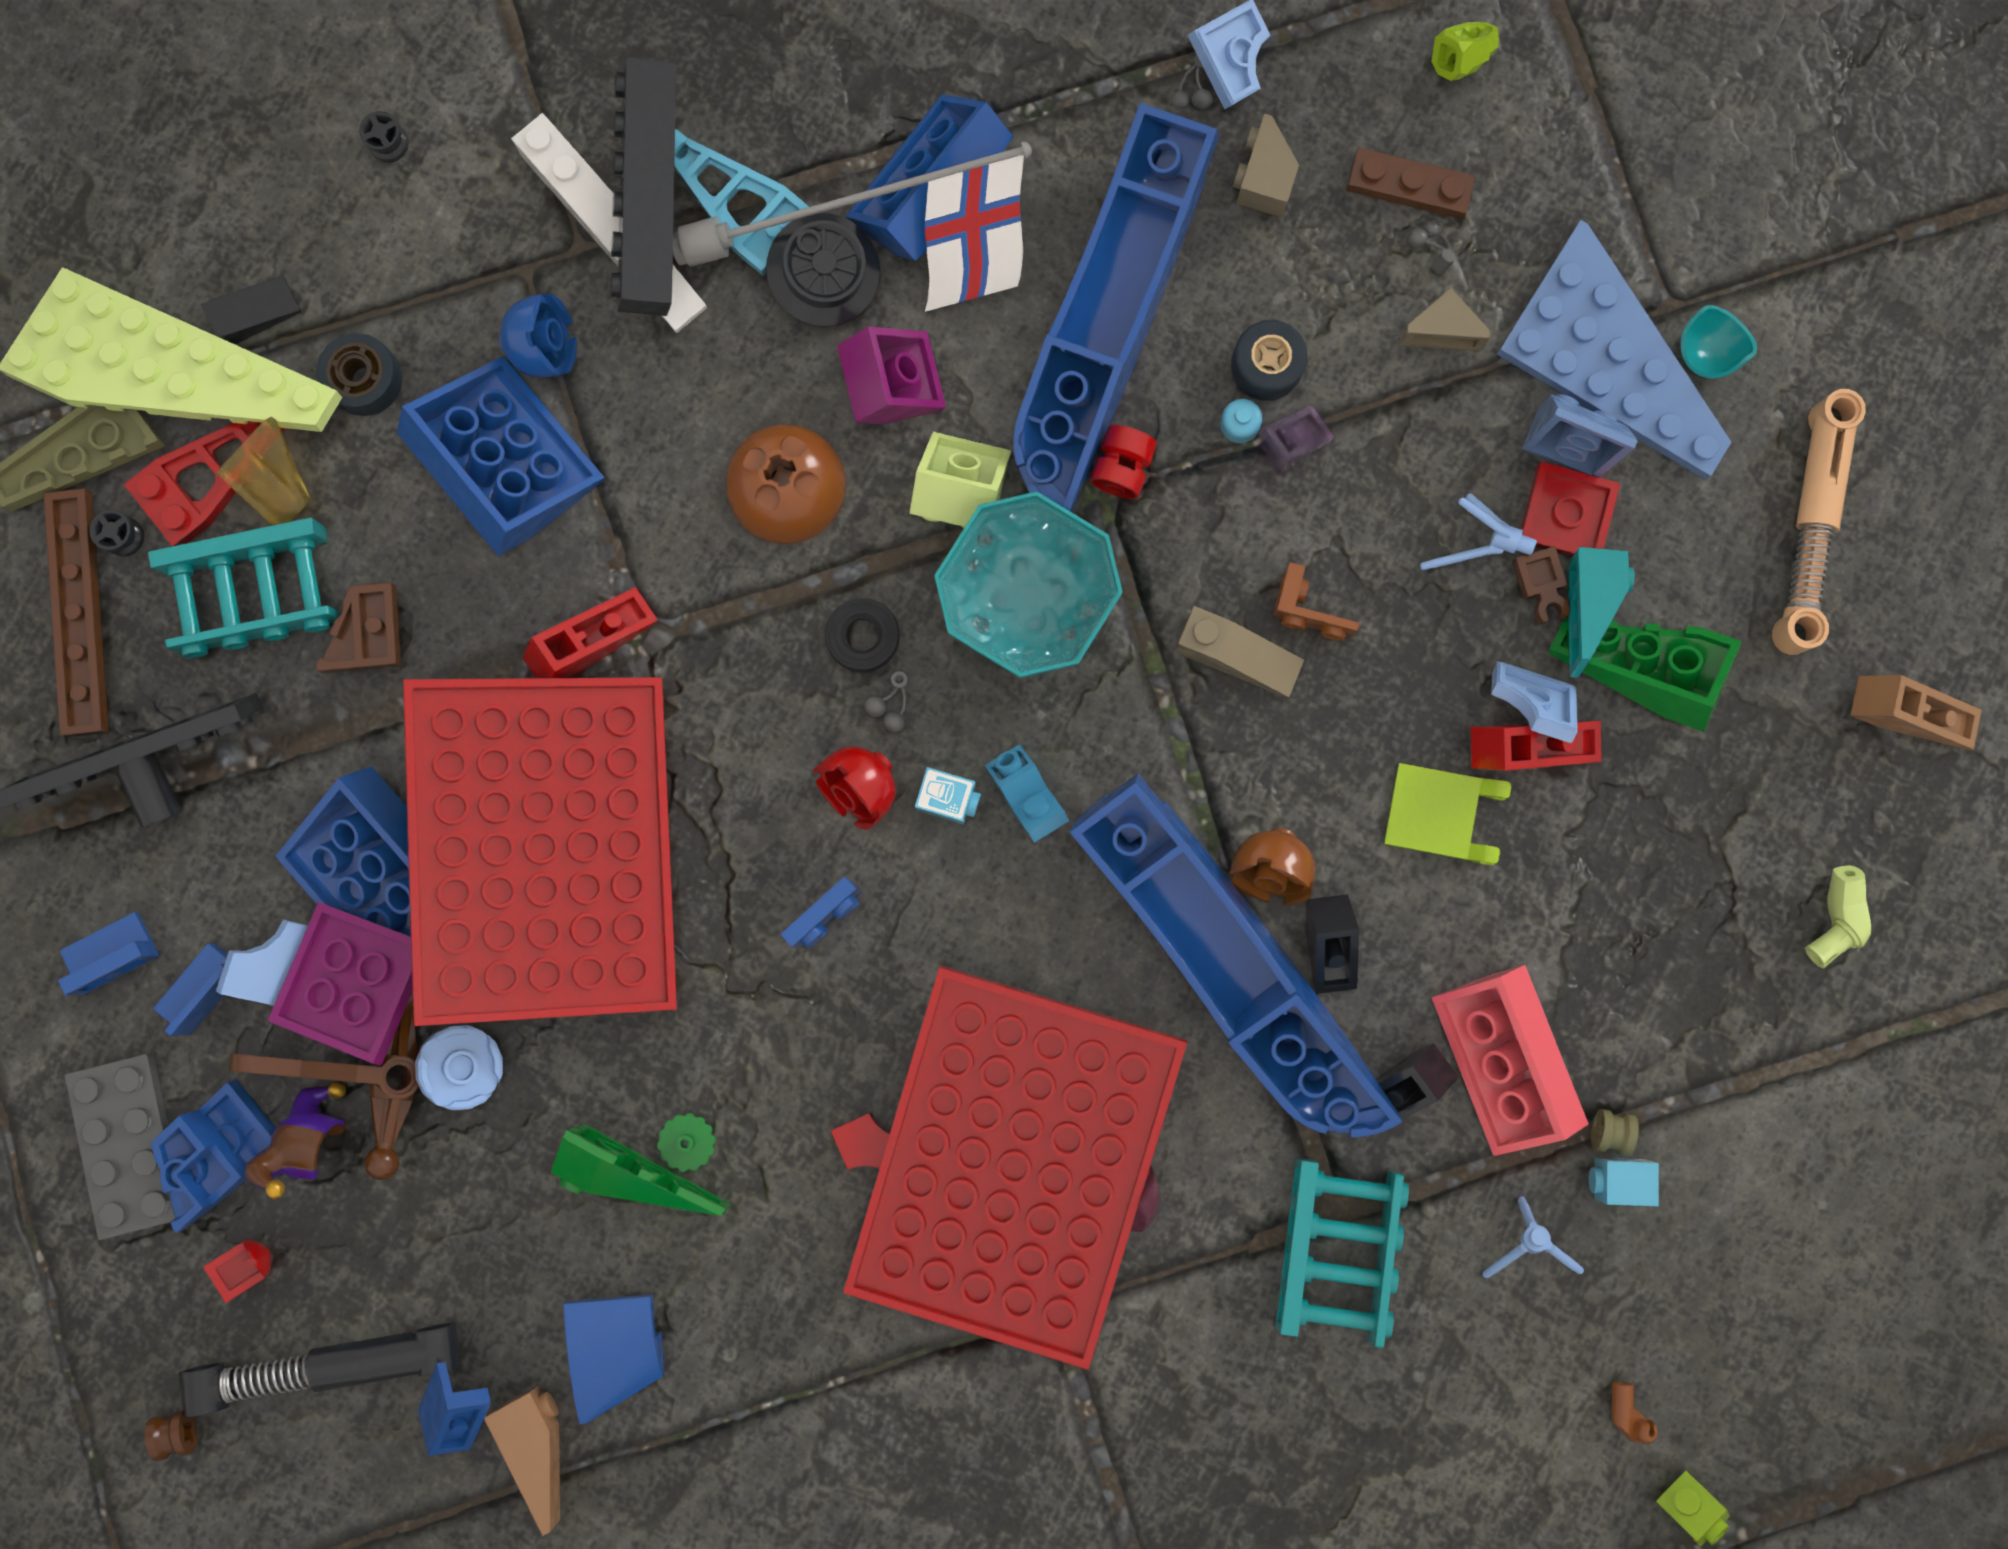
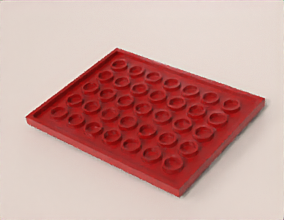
[403,677,677,1026]
[843,965,1187,1370]

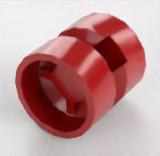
[1089,425,1158,500]

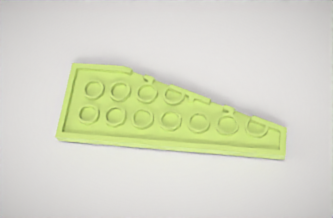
[0,267,342,432]

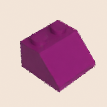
[837,326,946,424]

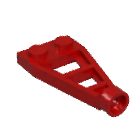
[124,421,288,547]

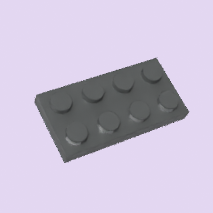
[64,1053,175,1241]

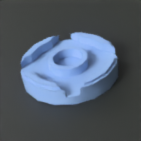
[415,1025,503,1110]

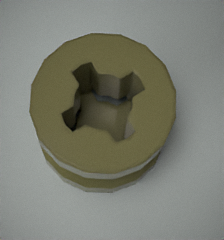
[1591,1109,1639,1157]

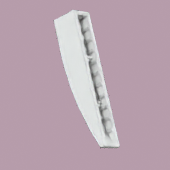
[511,113,707,333]

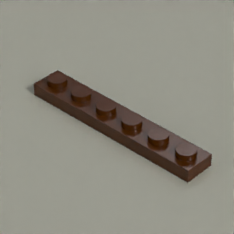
[44,488,109,738]

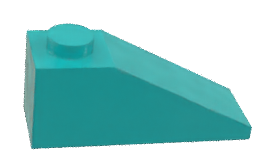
[1567,547,1635,677]

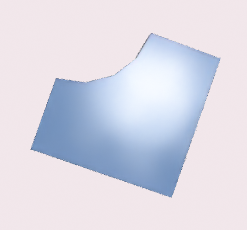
[1187,0,1271,109]
[1491,661,1577,744]
[216,919,308,1006]

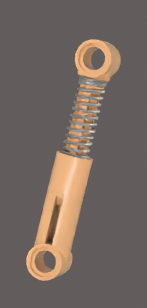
[1772,389,1866,655]

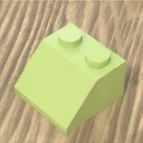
[909,432,1011,533]

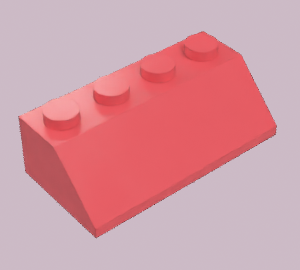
[1432,965,1588,1156]

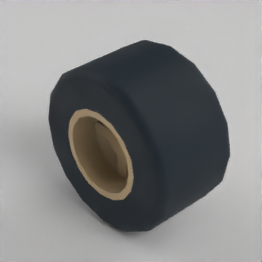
[1231,320,1308,400]

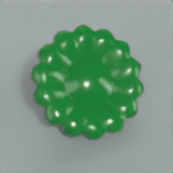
[657,1113,716,1172]

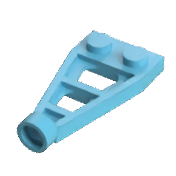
[674,129,809,276]

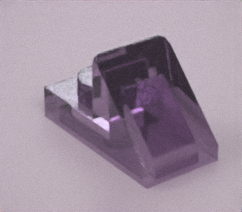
[1258,405,1334,475]

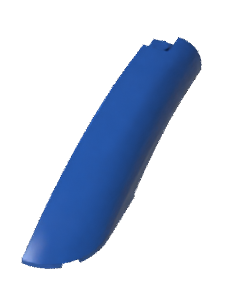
[1013,103,1219,512]
[1070,773,1403,1137]

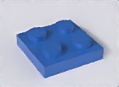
[780,876,862,949]

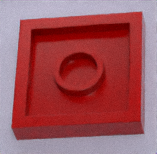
[1520,461,1621,557]

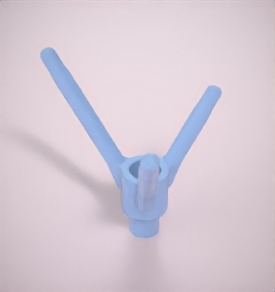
[1420,493,1537,570]
[1482,1196,1584,1278]

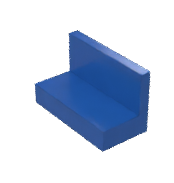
[58,912,159,995]
[153,943,228,1036]
[418,1362,491,1456]

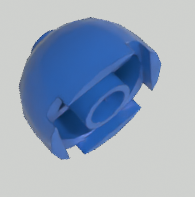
[499,294,577,378]

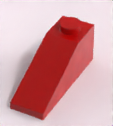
[522,587,658,678]
[1471,720,1602,771]

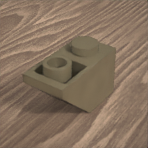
[1233,114,1299,218]

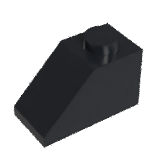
[1306,894,1359,994]
[1376,1043,1459,1120]

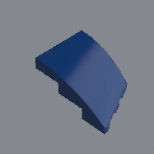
[151,1080,276,1233]
[563,1294,664,1424]

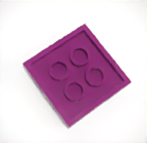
[268,902,412,1065]

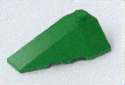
[1549,617,1742,732]
[551,1124,731,1216]

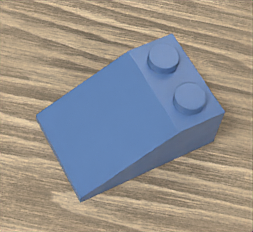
[1522,394,1638,477]

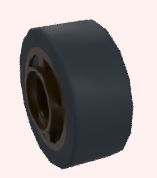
[316,333,403,416]

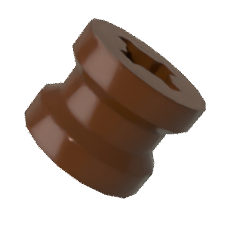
[145,1411,197,1461]

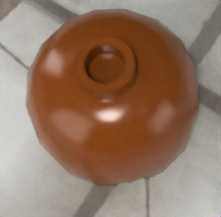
[1229,828,1316,905]

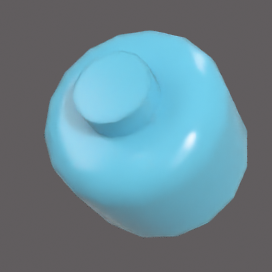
[1220,399,1263,443]

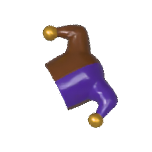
[244,1081,347,1199]

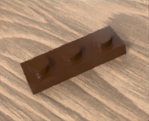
[1346,147,1475,219]

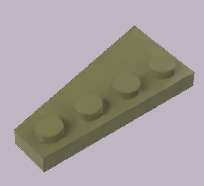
[0,405,166,512]

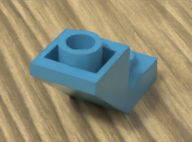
[985,744,1069,843]

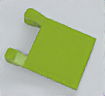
[1384,763,1511,865]

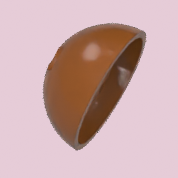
[725,424,846,544]

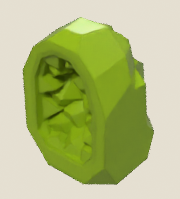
[1431,22,1499,81]

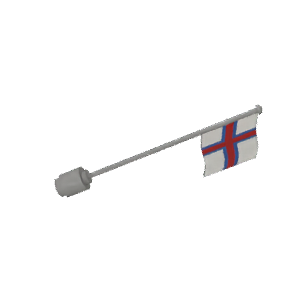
[673,142,1032,312]

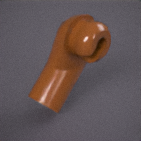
[1611,1381,1658,1444]

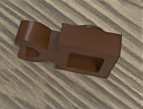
[1512,546,1570,625]

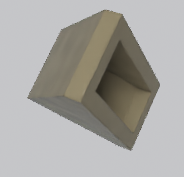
[1400,288,1490,351]

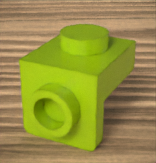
[1656,1471,1730,1547]

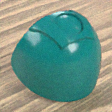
[1681,305,1757,378]

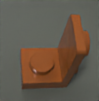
[1272,562,1360,641]

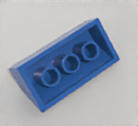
[845,94,1014,261]

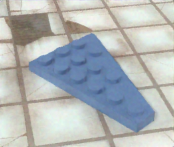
[1497,220,1731,480]

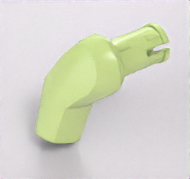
[1805,865,1871,968]

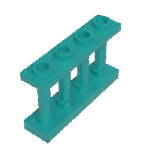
[148,518,340,658]
[1275,1157,1409,1348]

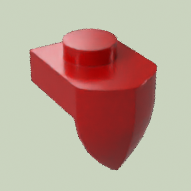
[203,1239,272,1303]

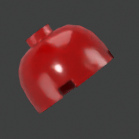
[813,746,896,830]

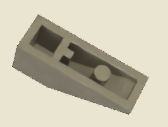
[1174,606,1304,698]

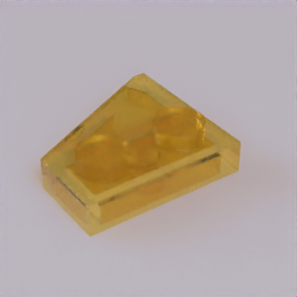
[216,416,311,525]

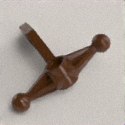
[229,994,419,1180]

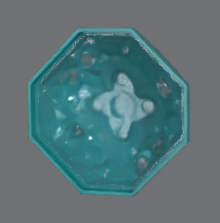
[934,491,1123,678]

